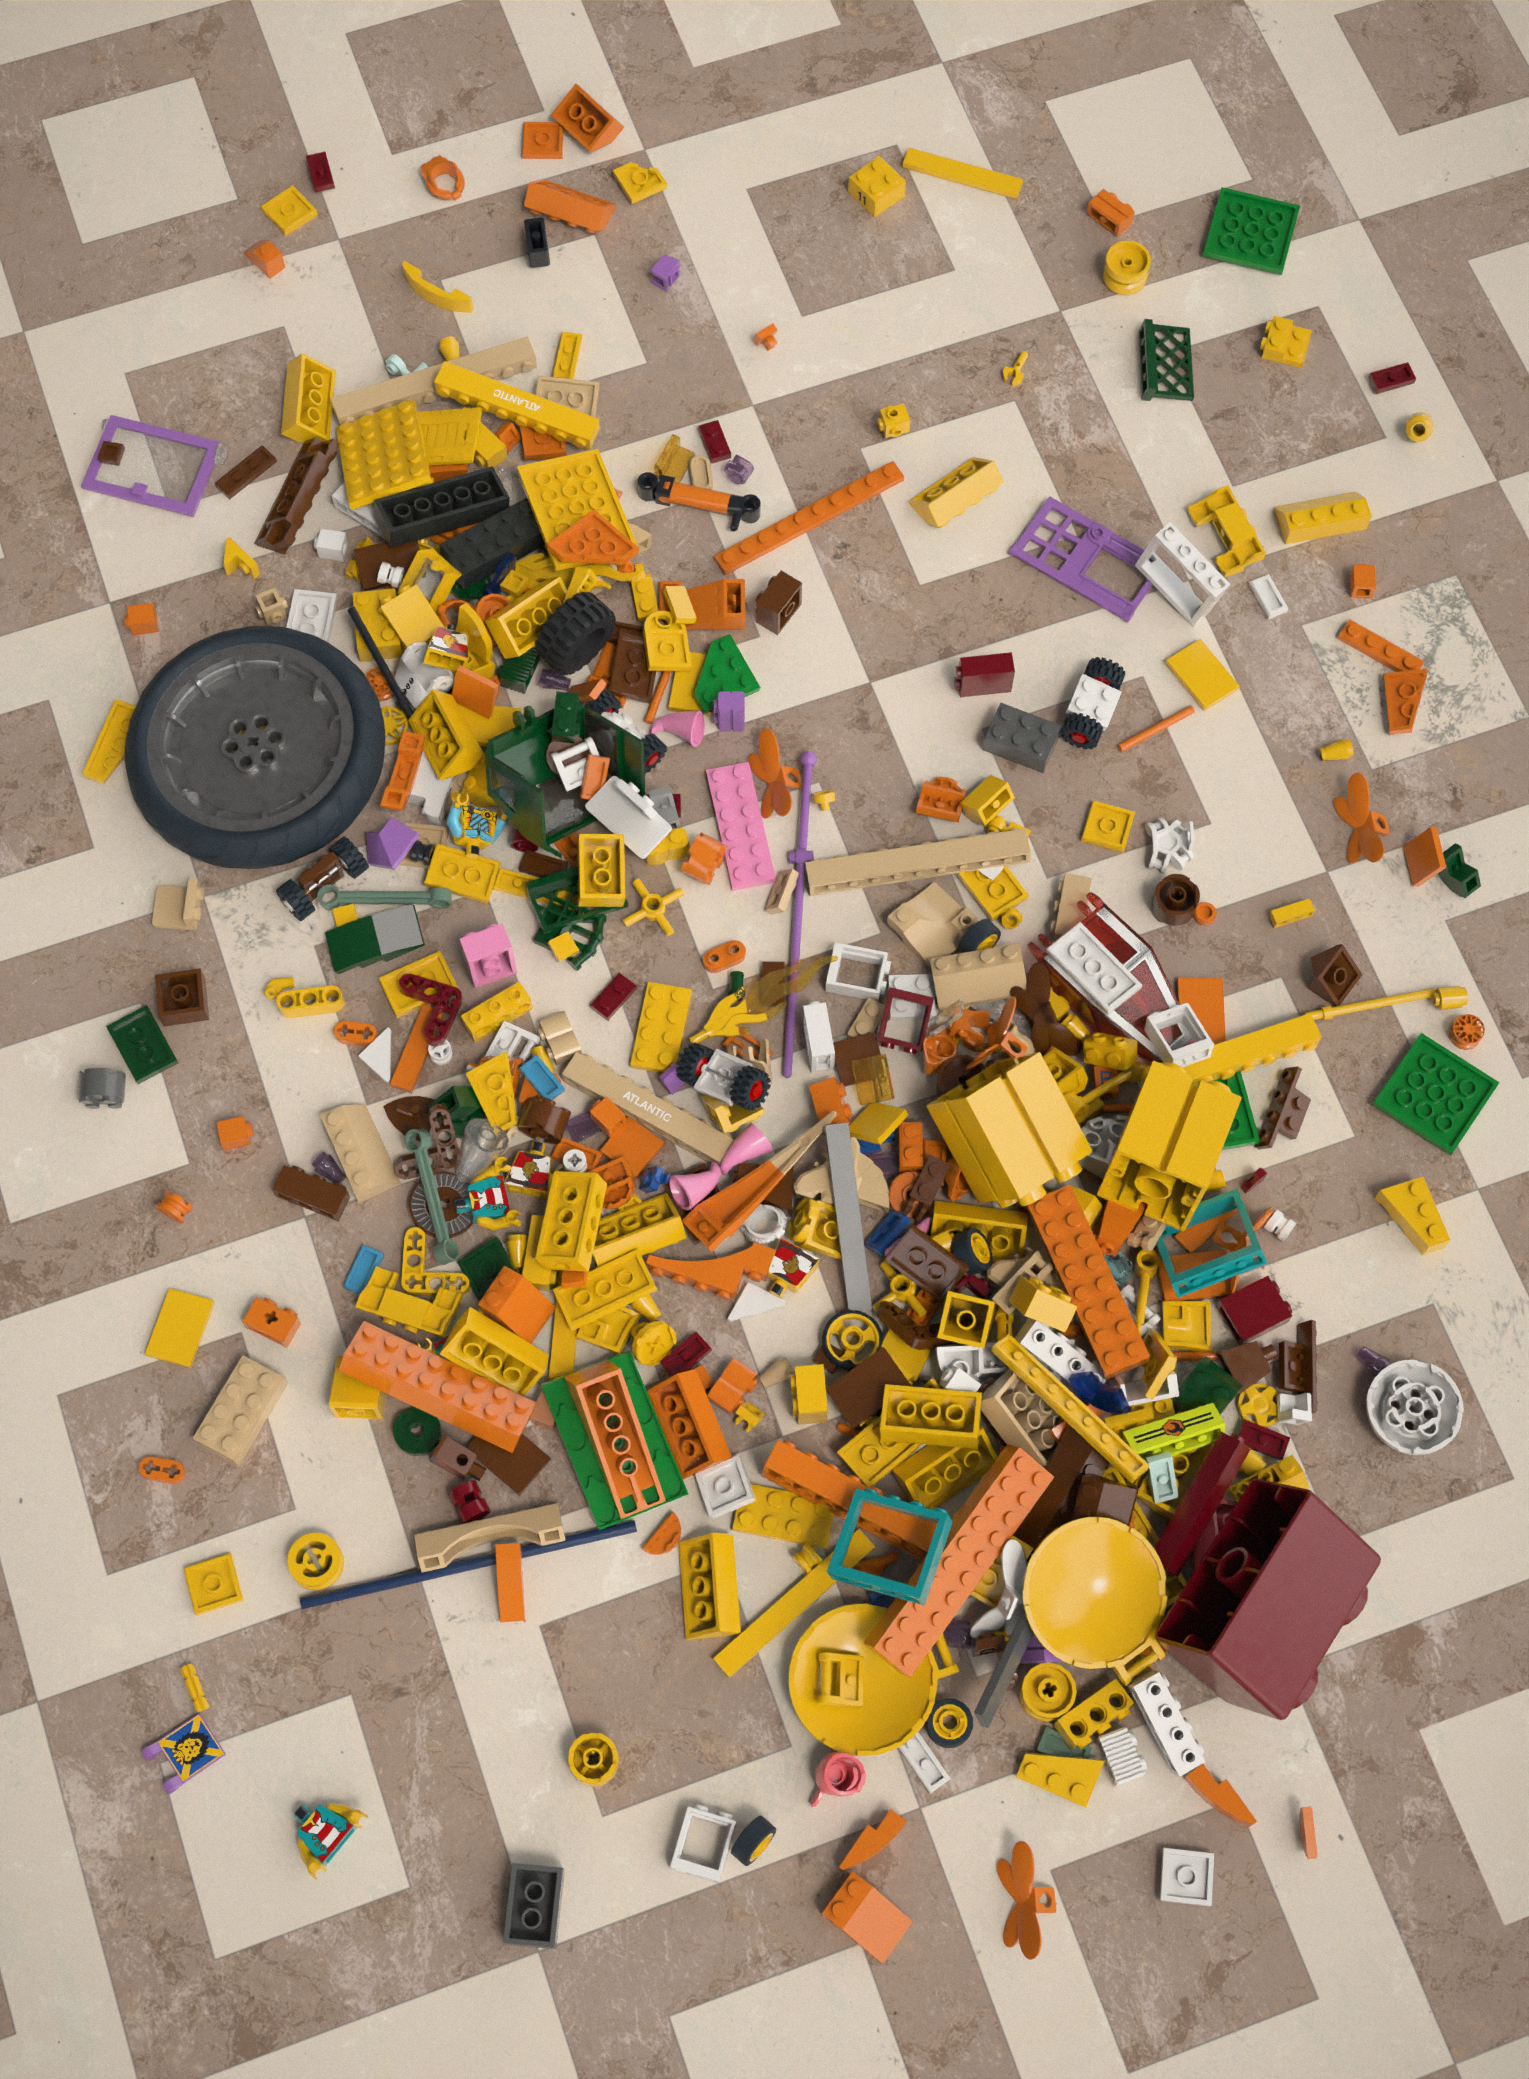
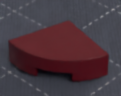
[1240,1168,1267,1194]

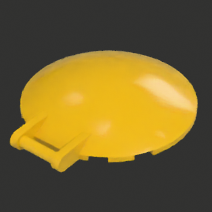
[1023,1517,1167,1686]
[788,1604,959,1756]

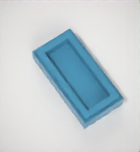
[519,1055,565,1100]
[343,1245,385,1295]

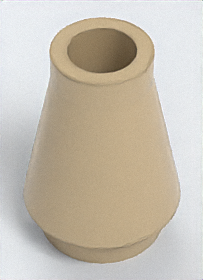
[759,1357,794,1389]

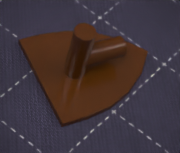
[383,1096,435,1142]

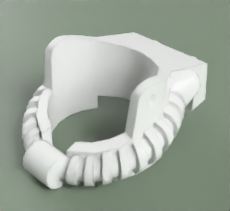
[740,1204,786,1245]

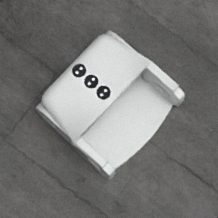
[394,642,455,709]

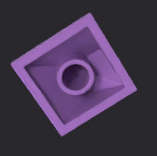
[367,817,420,870]

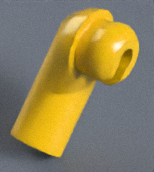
[264,977,295,999]

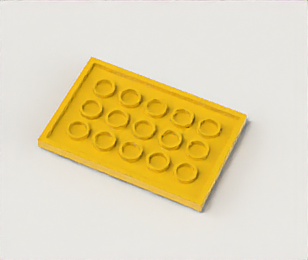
[336,399,432,510]
[517,449,638,571]

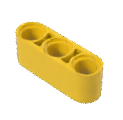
[276,985,345,1018]

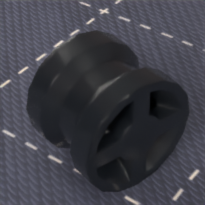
[411,840,435,866]

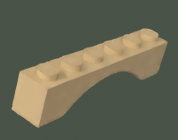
[414,1503,566,1572]

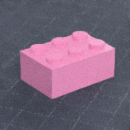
[460,923,517,988]

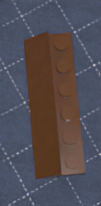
[254,437,340,555]
[1013,1426,1109,1563]

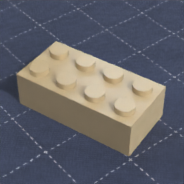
[192,1355,288,1467]

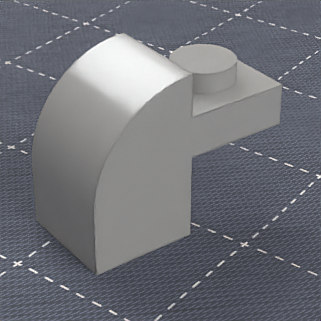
[648,785,681,829]

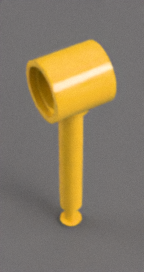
[1063,1067,1135,1123]
[1134,1249,1160,1335]

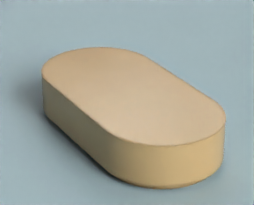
[689,455,713,490]

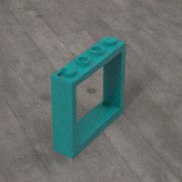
[1157,1188,1267,1298]
[827,1488,953,1606]

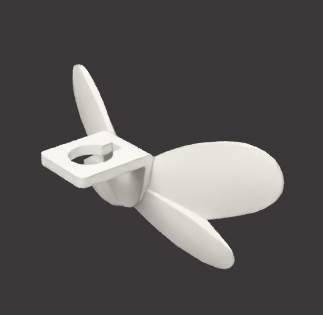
[970,1540,1026,1639]

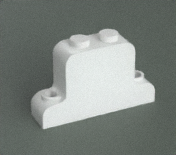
[407,750,455,826]

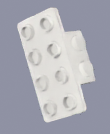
[585,776,672,859]

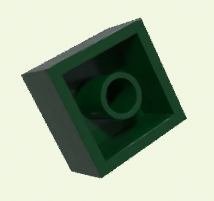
[1172,1356,1243,1415]

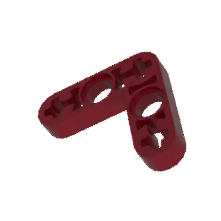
[399,974,462,1047]

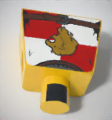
[423,624,469,672]
[505,1142,552,1199]
[768,1238,820,1299]

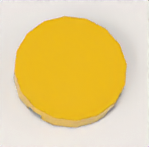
[788,1197,819,1243]

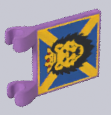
[142,1713,226,1794]

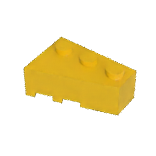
[1375,1177,1450,1255]

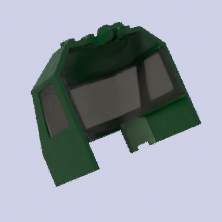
[485,706,645,859]

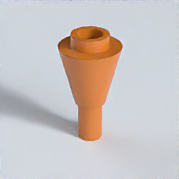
[855,1551,899,1576]

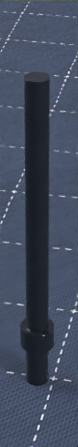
[347,606,413,724]

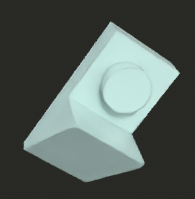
[1145,1452,1178,1504]

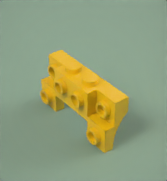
[1187,485,1266,578]
[355,1266,463,1338]

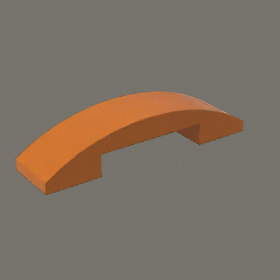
[380,731,425,811]

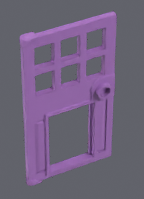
[1009,496,1167,622]

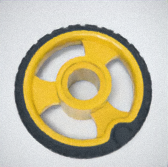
[822,1310,883,1371]

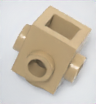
[255,588,288,625]

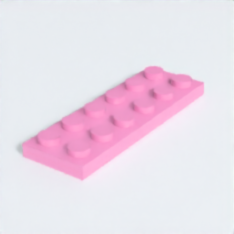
[706,762,776,891]

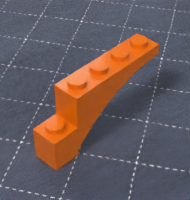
[646,1242,776,1300]

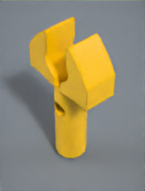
[1002,351,1028,386]

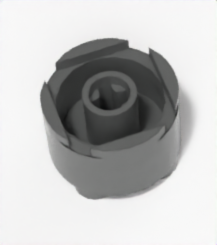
[77,1068,126,1109]

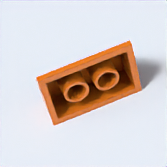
[551,83,624,152]

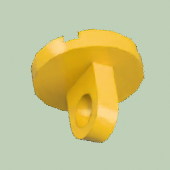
[631,1321,676,1366]

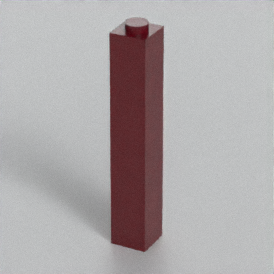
[1154,1432,1250,1577]

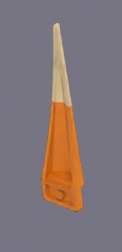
[682,1111,837,1252]

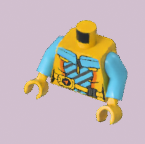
[447,791,515,859]

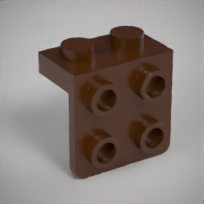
[971,1633,1018,1691]

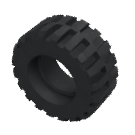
[535,592,616,675]

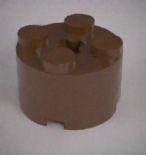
[1152,874,1200,926]
[518,1098,571,1144]

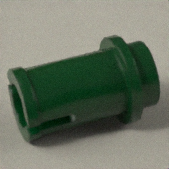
[727,971,745,1001]

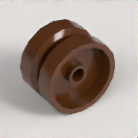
[936,1055,985,1098]

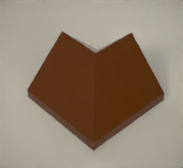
[1308,944,1363,1007]

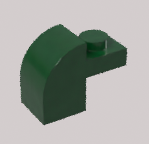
[1438,843,1481,898]

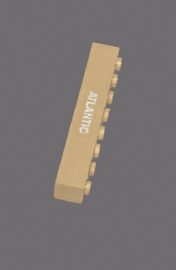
[562,1052,734,1166]

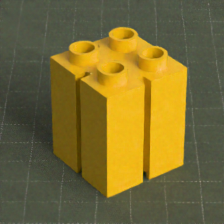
[926,1052,1093,1208]
[1097,1061,1242,1232]

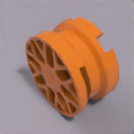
[365,667,394,702]
[1449,1014,1485,1050]
[155,1190,193,1224]

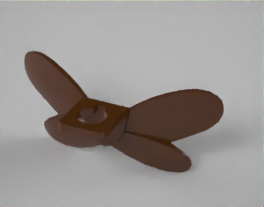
[1010,962,1081,1056]

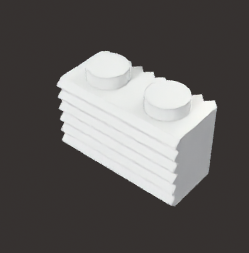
[1096,1726,1147,1787]

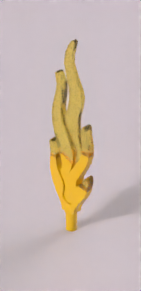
[689,956,838,1044]

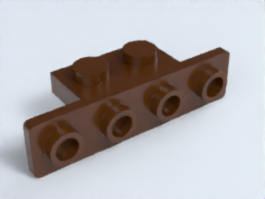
[1255,1066,1311,1150]
[1278,1320,1318,1414]

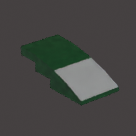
[325,904,425,974]

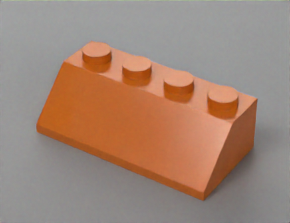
[524,179,616,233]
[647,1369,732,1479]

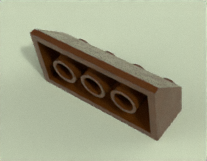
[1071,1474,1139,1526]

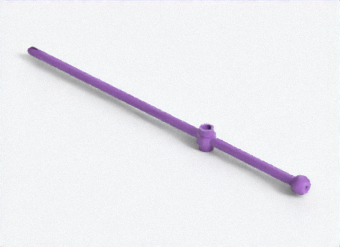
[783,751,817,1078]

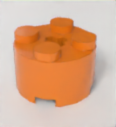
[681,832,728,885]

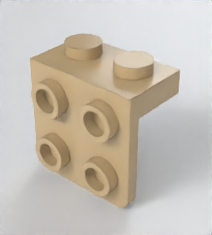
[152,878,204,930]

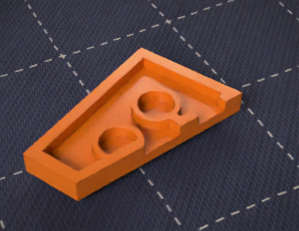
[1384,668,1428,735]

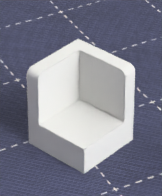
[1277,1393,1312,1425]

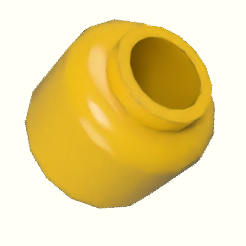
[1405,412,1433,442]

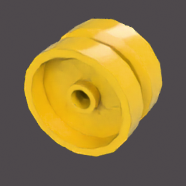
[1103,240,1151,295]
[1019,1662,1077,1723]

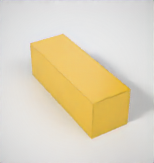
[1269,898,1315,928]

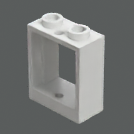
[825,942,891,1002]
[802,1001,835,1073]
[1144,1002,1214,1067]
[670,1804,736,1883]

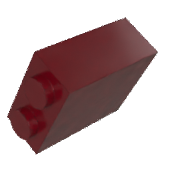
[954,652,1015,698]
[1216,1276,1292,1345]

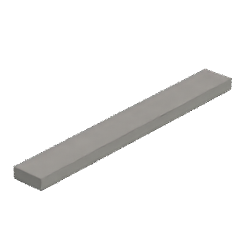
[825,1123,872,1311]

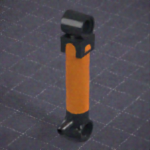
[637,472,761,532]

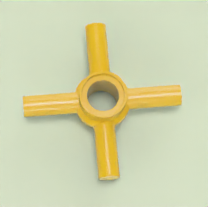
[622,879,684,936]
[872,1261,927,1317]

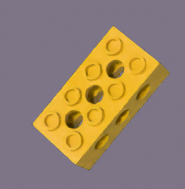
[535,1171,607,1272]

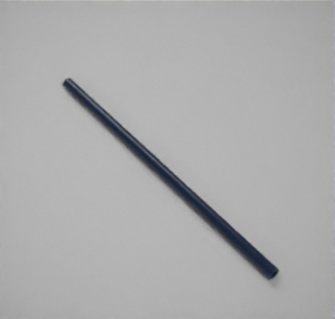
[300,1520,637,1609]

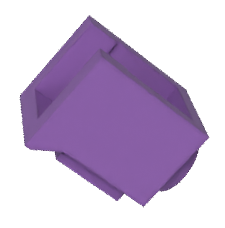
[650,254,680,292]

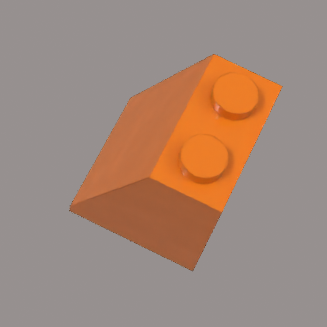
[478,1266,556,1344]

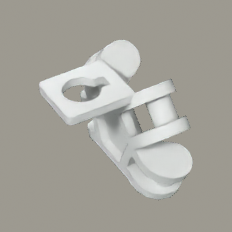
[1145,817,1195,873]

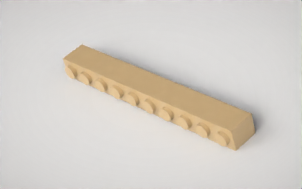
[330,336,537,426]
[805,828,1030,896]

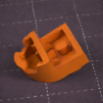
[916,777,965,823]
[585,1156,636,1209]

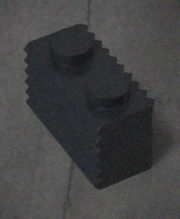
[524,217,550,268]

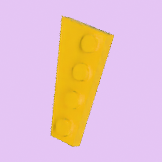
[82,699,136,784]

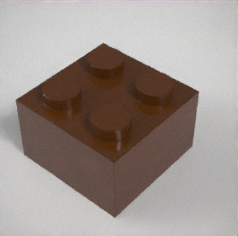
[755,570,802,635]
[155,968,209,1027]

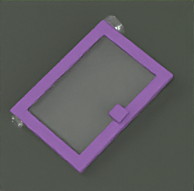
[81,415,229,517]

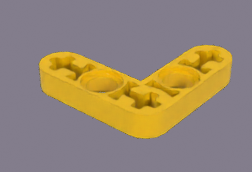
[401,1227,470,1296]

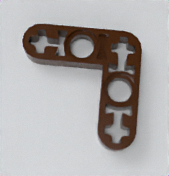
[394,1104,461,1180]
[876,1301,957,1350]

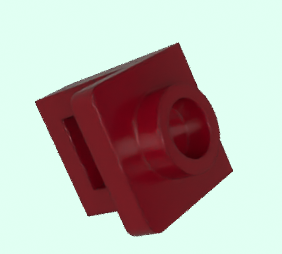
[954,1274,992,1300]

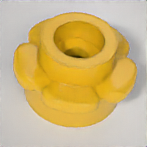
[1001,908,1023,929]

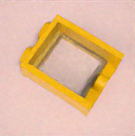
[397,549,462,617]

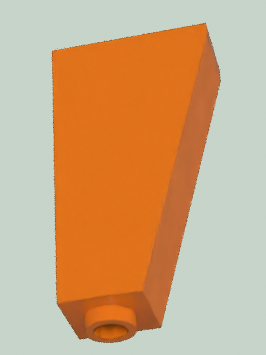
[1096,1199,1148,1257]

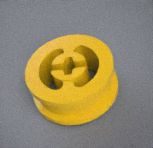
[287,1533,344,1591]

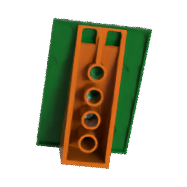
[540,1350,689,1530]

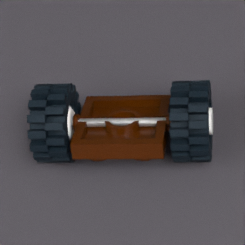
[276,836,369,922]

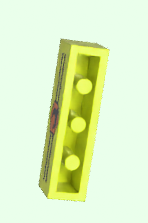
[1123,1403,1225,1461]

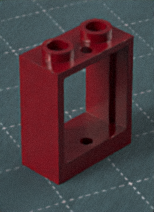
[877,987,934,1054]

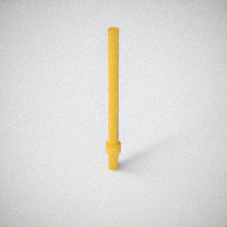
[1303,988,1436,1020]

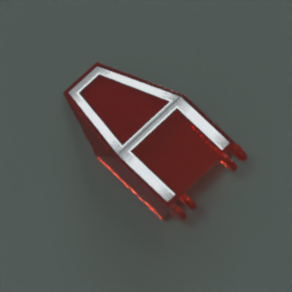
[1027,892,1195,1063]

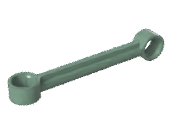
[317,885,452,910]
[404,1129,460,1265]

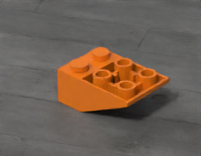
[685,579,745,630]

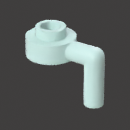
[385,354,428,376]

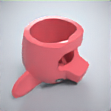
[811,1749,866,1807]

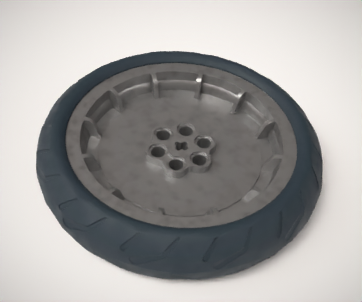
[125,626,385,869]

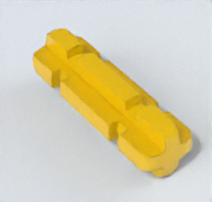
[180,1664,209,1712]

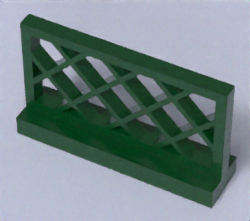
[1139,319,1194,401]
[525,866,628,934]

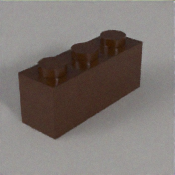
[272,1165,350,1222]

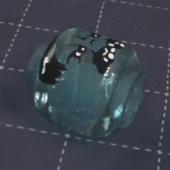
[1104,1251,1134,1286]

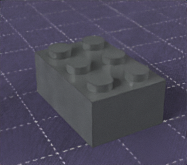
[983,702,1062,773]
[503,1863,565,1950]

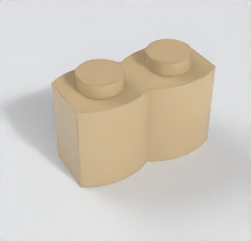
[537,1011,582,1065]

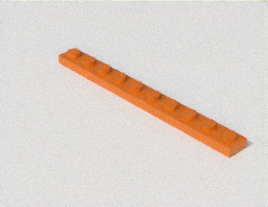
[714,461,904,576]

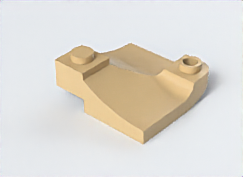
[887,882,978,970]

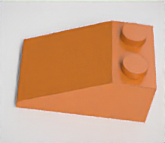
[822,1871,913,1964]

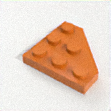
[547,509,639,565]

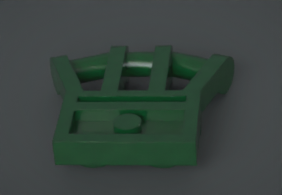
[533,903,607,971]

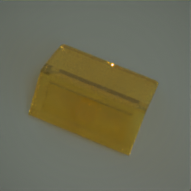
[654,434,695,483]
[851,1054,895,1105]

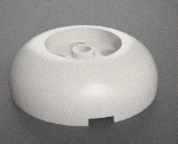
[1366,1360,1464,1455]

